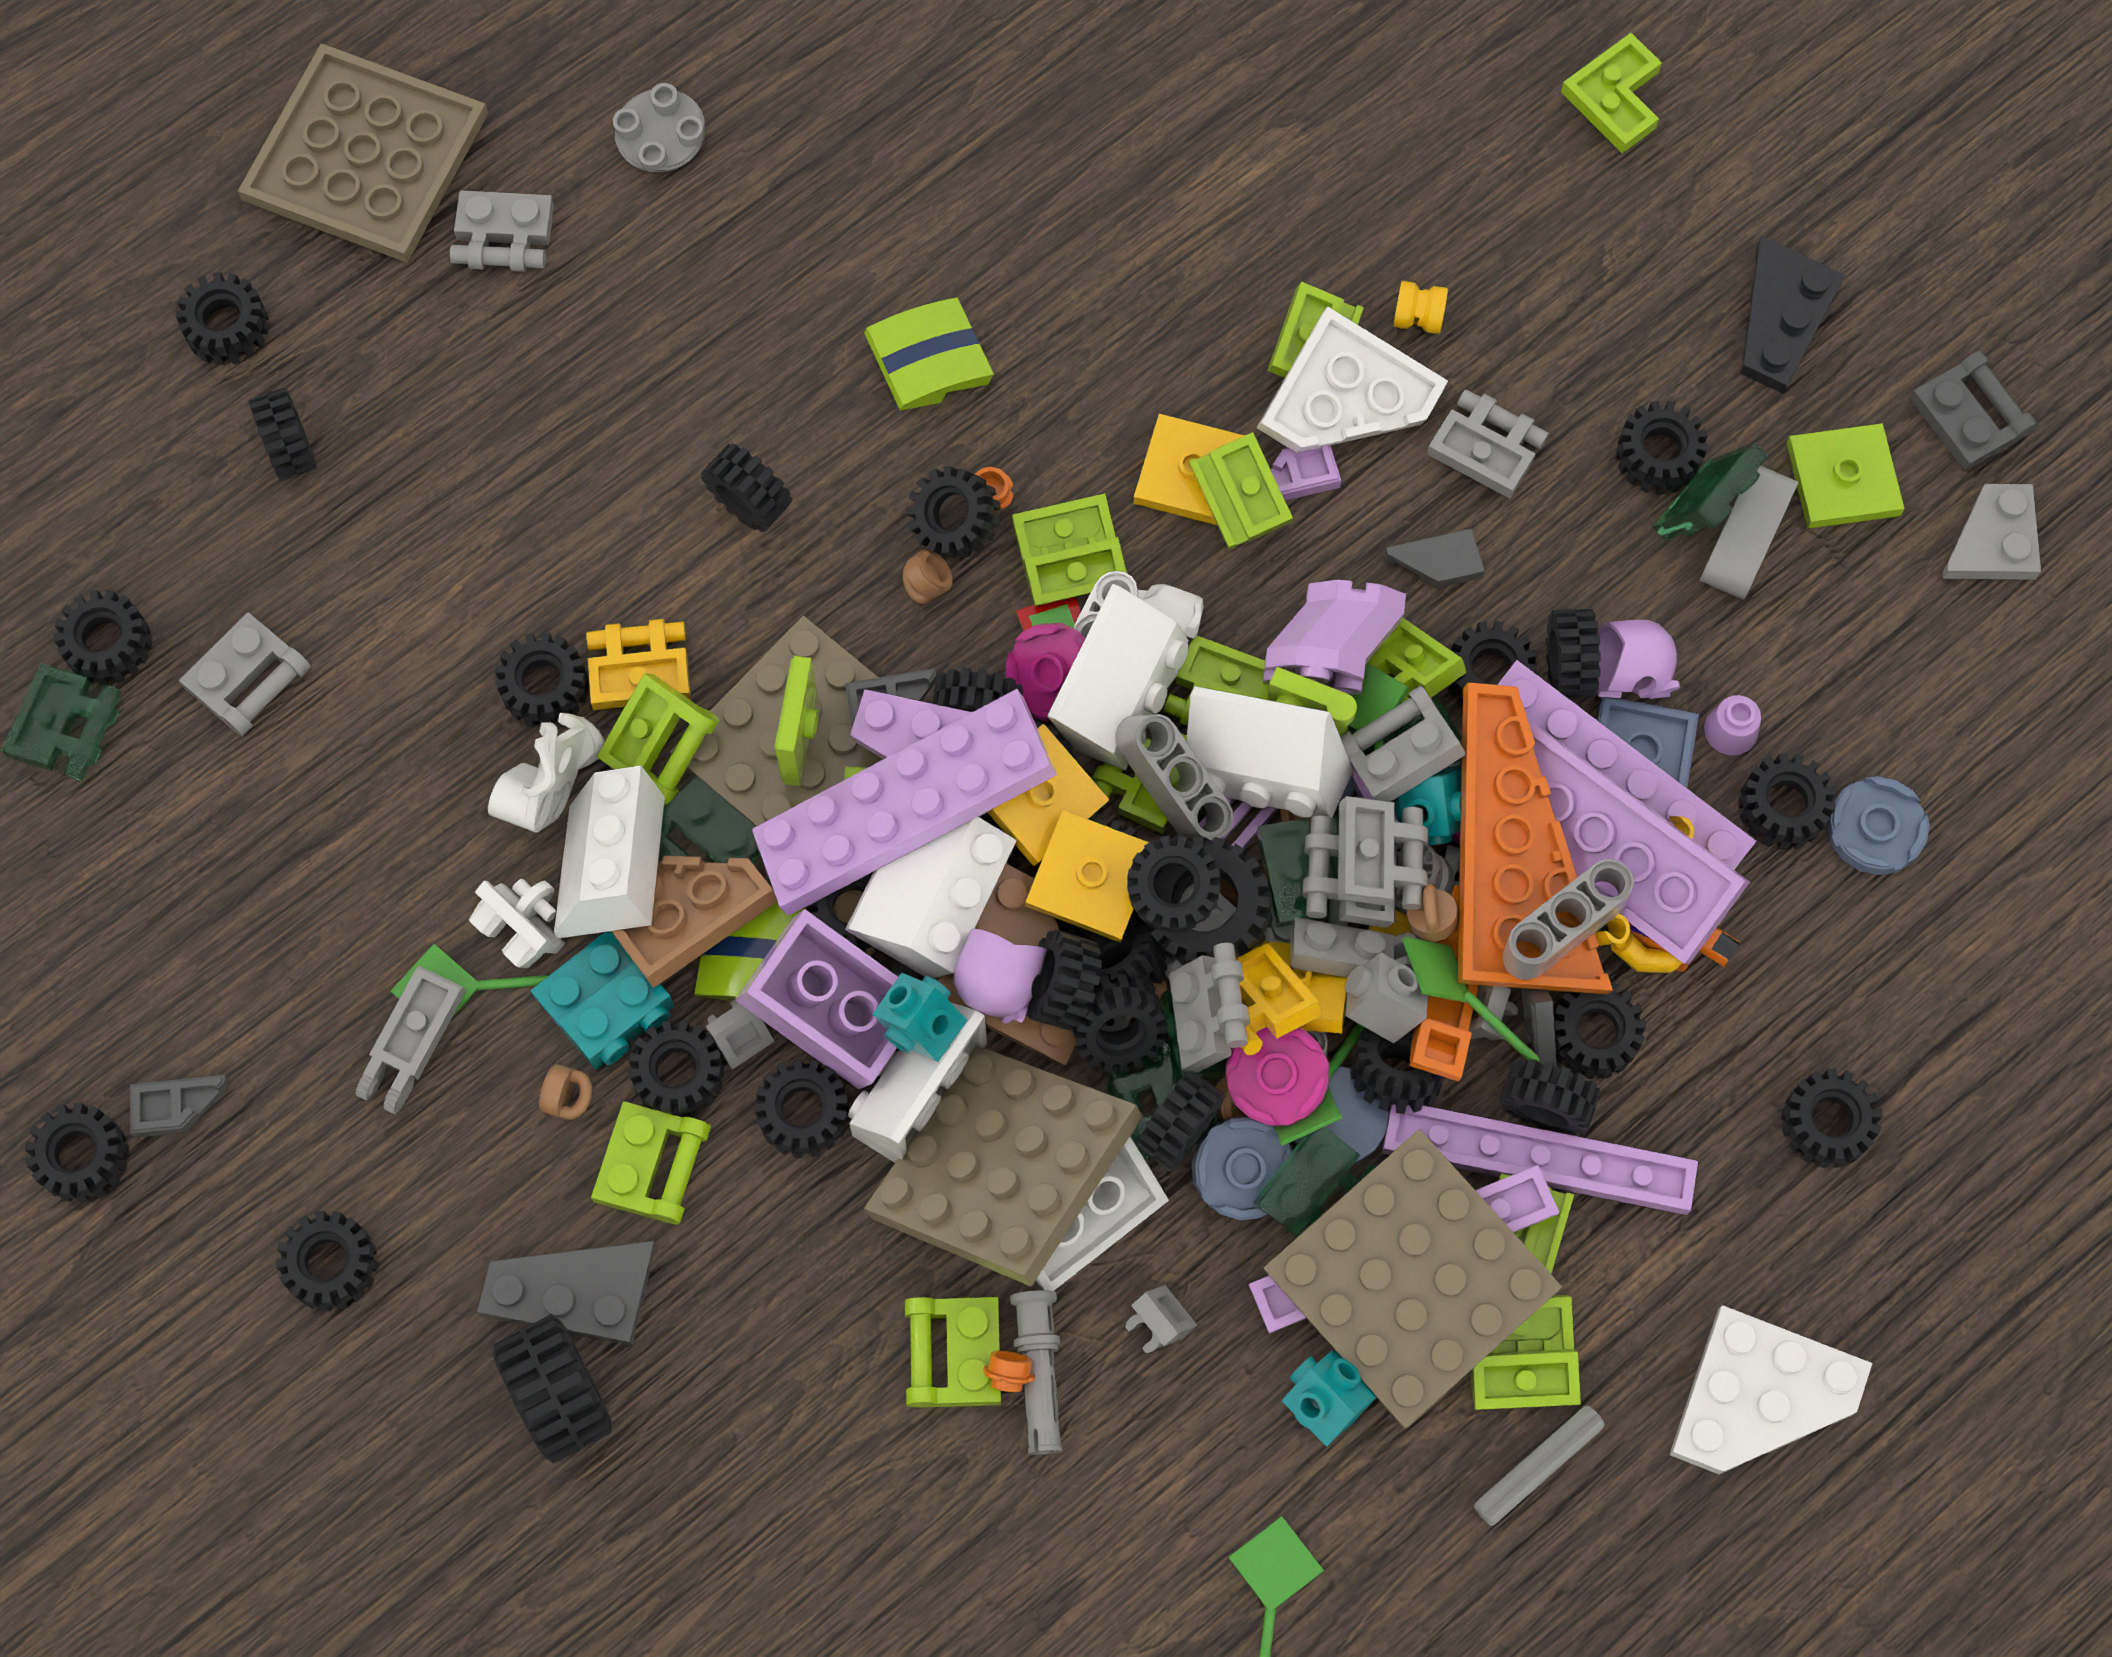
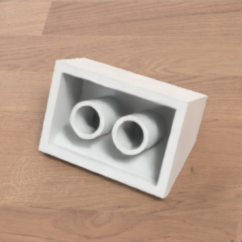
[1048,584,1189,770]
[1186,687,1353,818]
[554,765,665,938]
[845,817,1017,979]
[848,1002,987,1163]
[1036,1136,1169,1291]

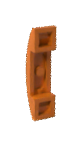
[1410,884,1479,1082]

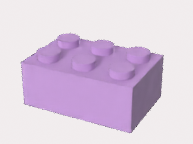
[735,909,898,1090]

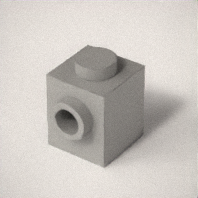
[1345,952,1428,1044]

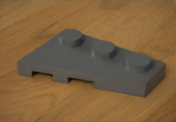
[477,1241,656,1346]

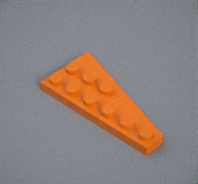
[1458,683,1613,994]

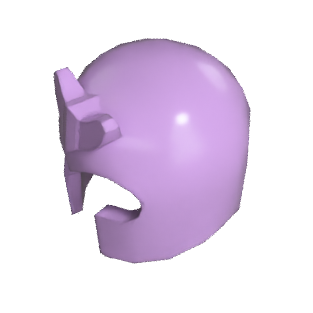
[1597,620,1680,699]
[953,929,1047,1024]

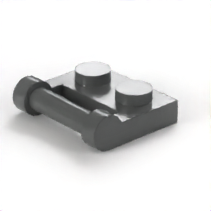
[1909,350,2038,472]

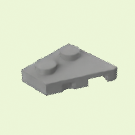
[1943,484,2041,580]

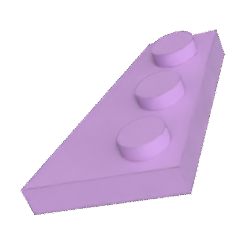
[850,689,982,818]

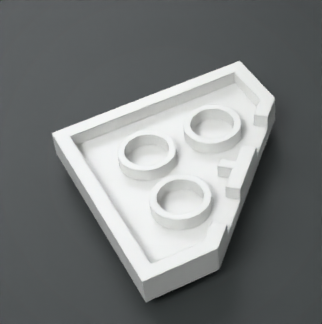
[1257,306,1448,453]
[1669,1305,1872,1475]

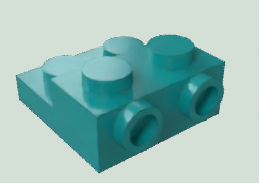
[530,931,674,1070]

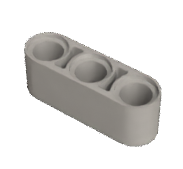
[1699,463,1799,600]
[1115,714,1233,840]
[1502,859,1634,980]

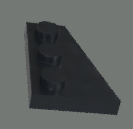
[1740,236,1846,394]

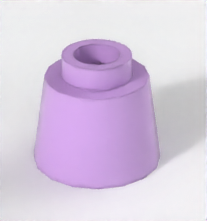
[1704,695,1761,756]

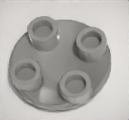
[613,83,706,172]

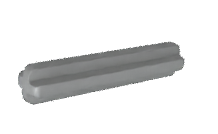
[1474,1406,1605,1526]

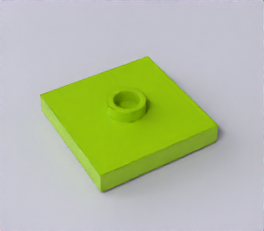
[1786,423,1905,529]
[774,656,819,787]

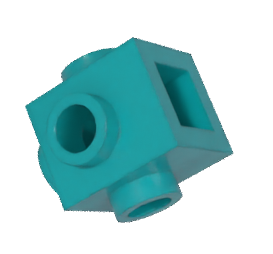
[1395,767,1462,845]
[872,973,967,1062]
[1282,1349,1377,1447]

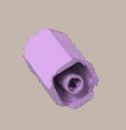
[1263,580,1406,695]

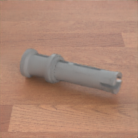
[1010,1290,1062,1455]

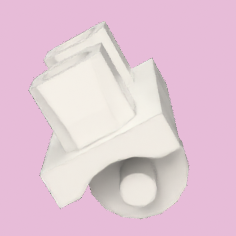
[469,878,566,968]

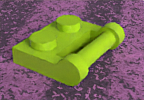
[1267,667,1357,736]
[597,673,720,805]
[591,1101,711,1225]
[905,1297,1001,1407]

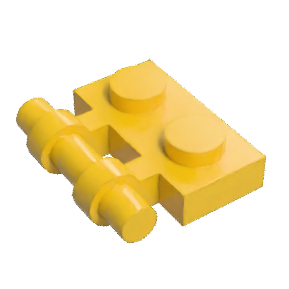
[586,619,691,710]
[1236,943,1322,1055]

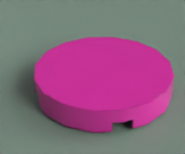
[1006,623,1085,721]
[1226,1027,1330,1126]

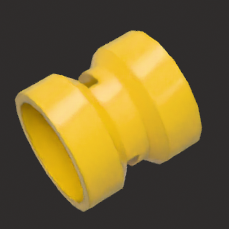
[1393,280,1448,335]

